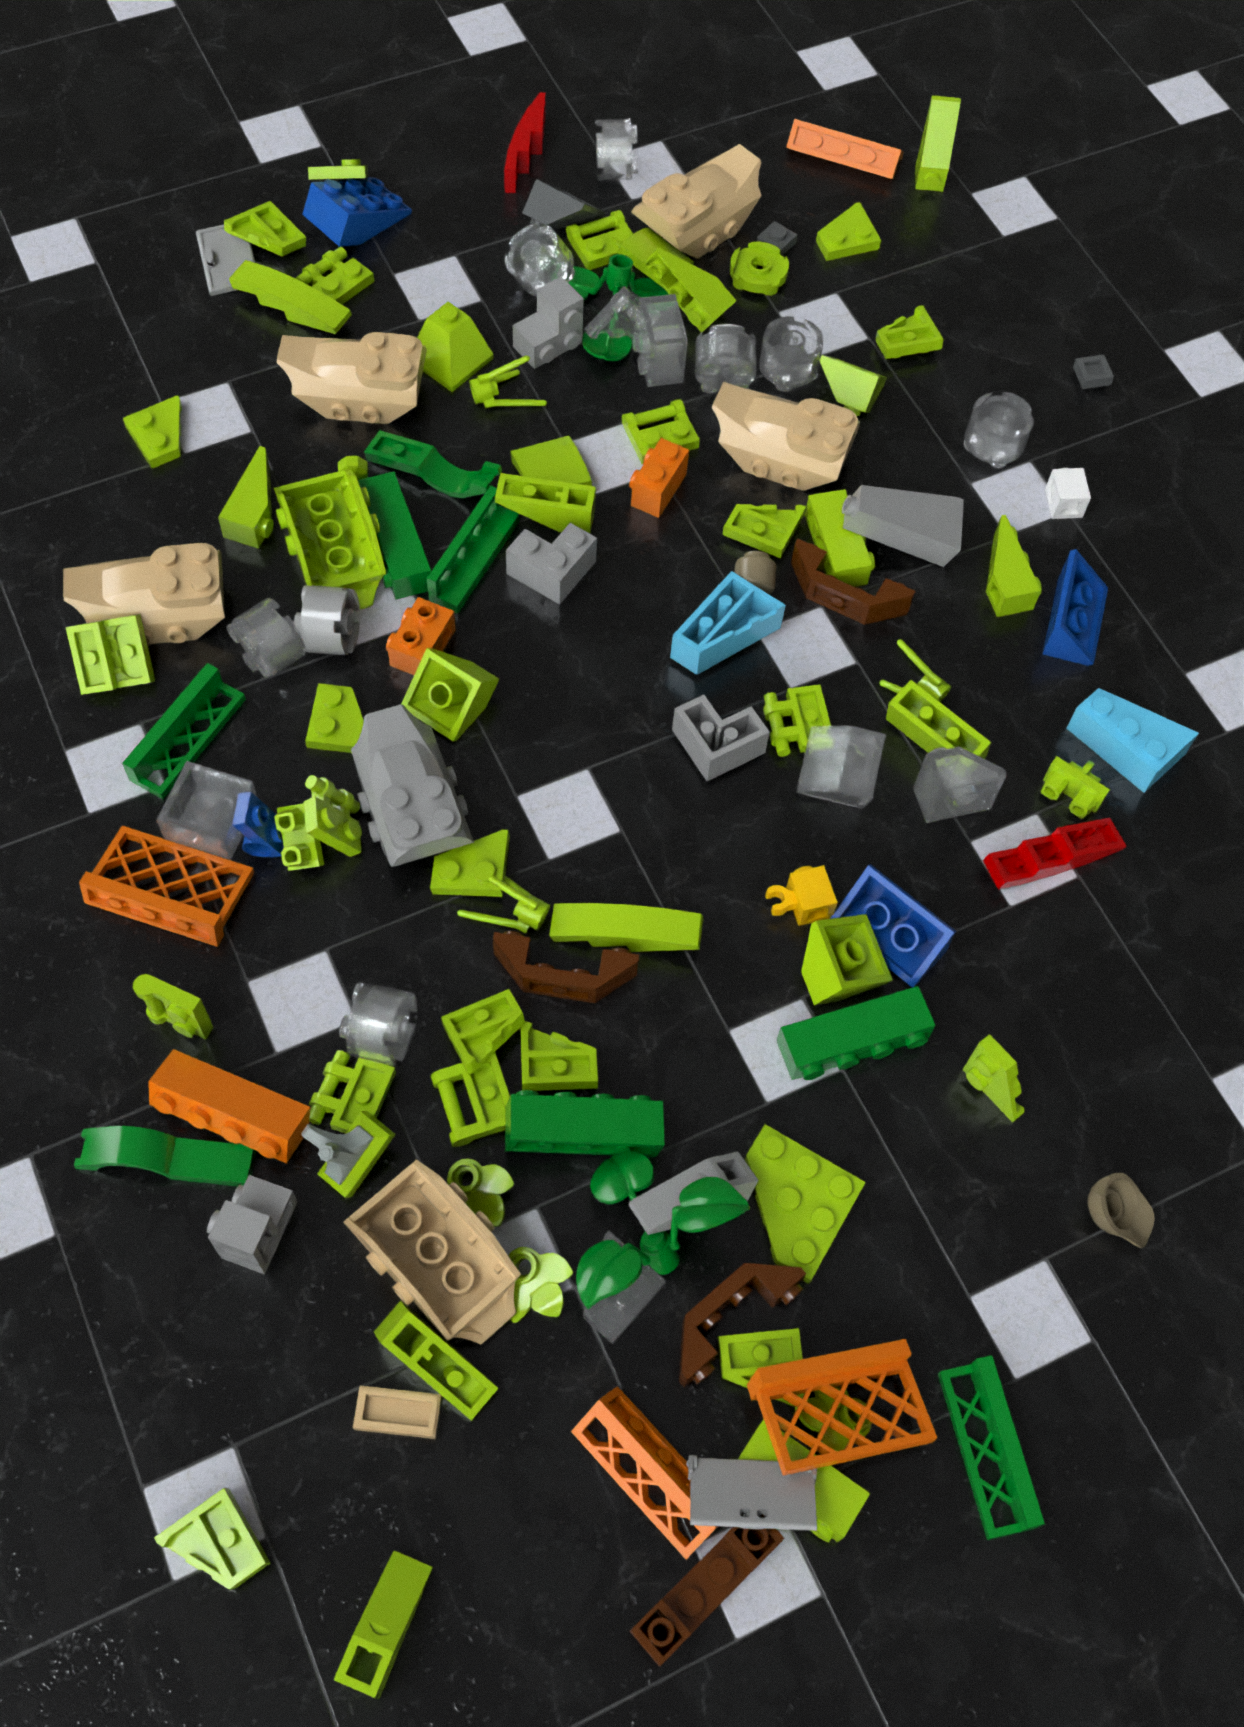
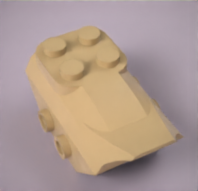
[631,144,762,259]
[277,332,427,424]
[712,382,860,491]
[63,543,225,646]
[344,1159,521,1345]

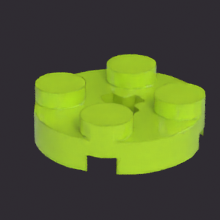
[730,242,789,296]

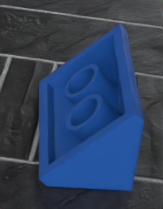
[1043,549,1108,666]
[830,864,956,988]

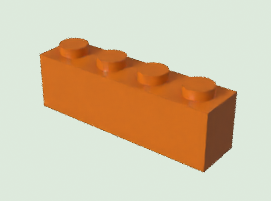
[149,1049,310,1164]

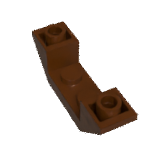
[791,539,916,625]
[493,931,639,1003]
[679,1263,806,1387]
[629,1514,785,1667]

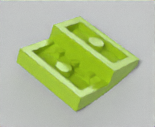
[617,228,694,288]
[510,436,592,486]
[66,614,155,695]

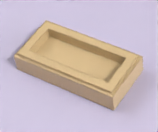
[353,1386,442,1439]

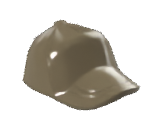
[1087,1173,1155,1248]

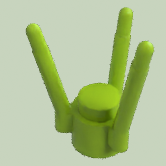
[469,355,547,409]
[879,639,951,702]
[457,875,550,934]

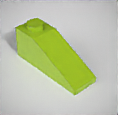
[915,96,961,192]
[218,446,274,549]
[495,473,596,534]
[374,1301,498,1421]

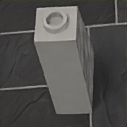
[842,485,964,567]

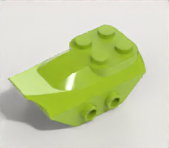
[274,469,386,610]

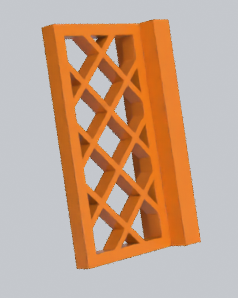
[79,825,254,947]
[747,1339,937,1476]

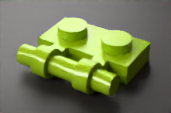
[296,247,374,304]
[763,685,835,757]
[304,775,362,857]
[309,1050,396,1133]

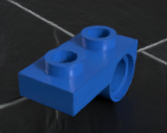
[232,792,284,857]

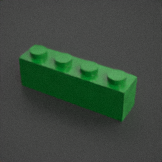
[358,471,431,600]
[776,986,935,1081]
[505,1090,665,1157]

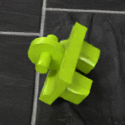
[1041,756,1110,819]
[274,803,324,871]

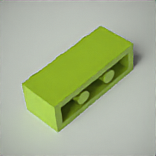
[805,489,875,587]
[886,680,991,781]
[738,1419,870,1543]

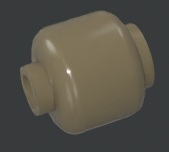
[734,551,777,595]

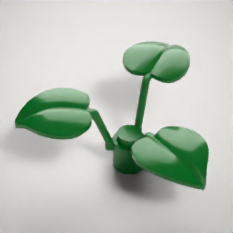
[550,254,677,361]
[576,1151,750,1309]

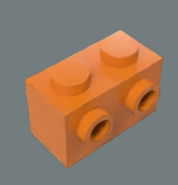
[629,438,689,518]
[386,597,456,675]

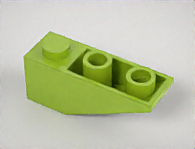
[643,247,736,333]
[986,515,1041,617]
[334,1551,433,1700]

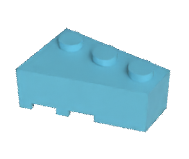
[670,571,786,675]
[1066,688,1199,793]

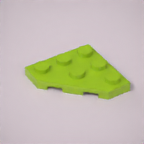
[745,1124,865,1284]

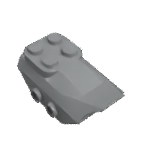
[351,704,474,867]

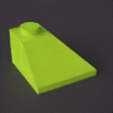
[417,302,493,392]
[820,355,887,416]
[401,648,499,742]
[801,914,893,1006]

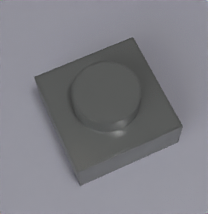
[757,221,797,256]
[1073,354,1114,389]

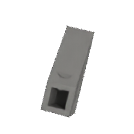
[629,1151,758,1235]

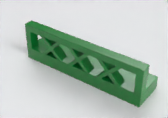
[427,485,519,614]
[122,663,246,800]
[938,1355,1045,1540]

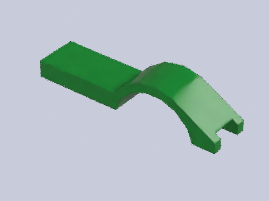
[364,430,502,498]
[74,1126,256,1187]

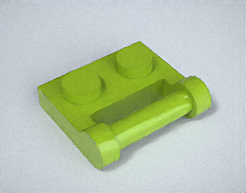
[566,210,633,270]
[622,399,700,464]
[133,974,213,1040]
[431,1053,510,1147]

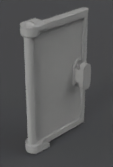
[196,224,255,296]
[686,1455,817,1531]

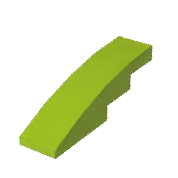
[229,260,352,334]
[549,903,703,952]

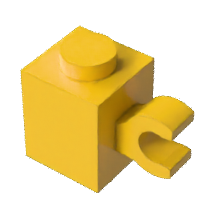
[765,865,837,926]

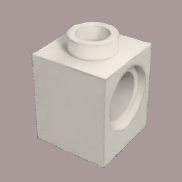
[1045,468,1091,519]

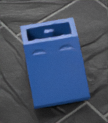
[302,177,412,246]

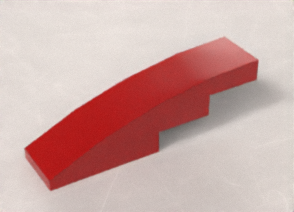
[504,92,546,193]
[983,818,1126,890]

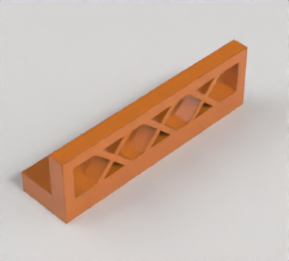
[786,119,904,179]
[571,1386,718,1560]

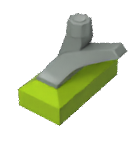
[301,1111,396,1198]

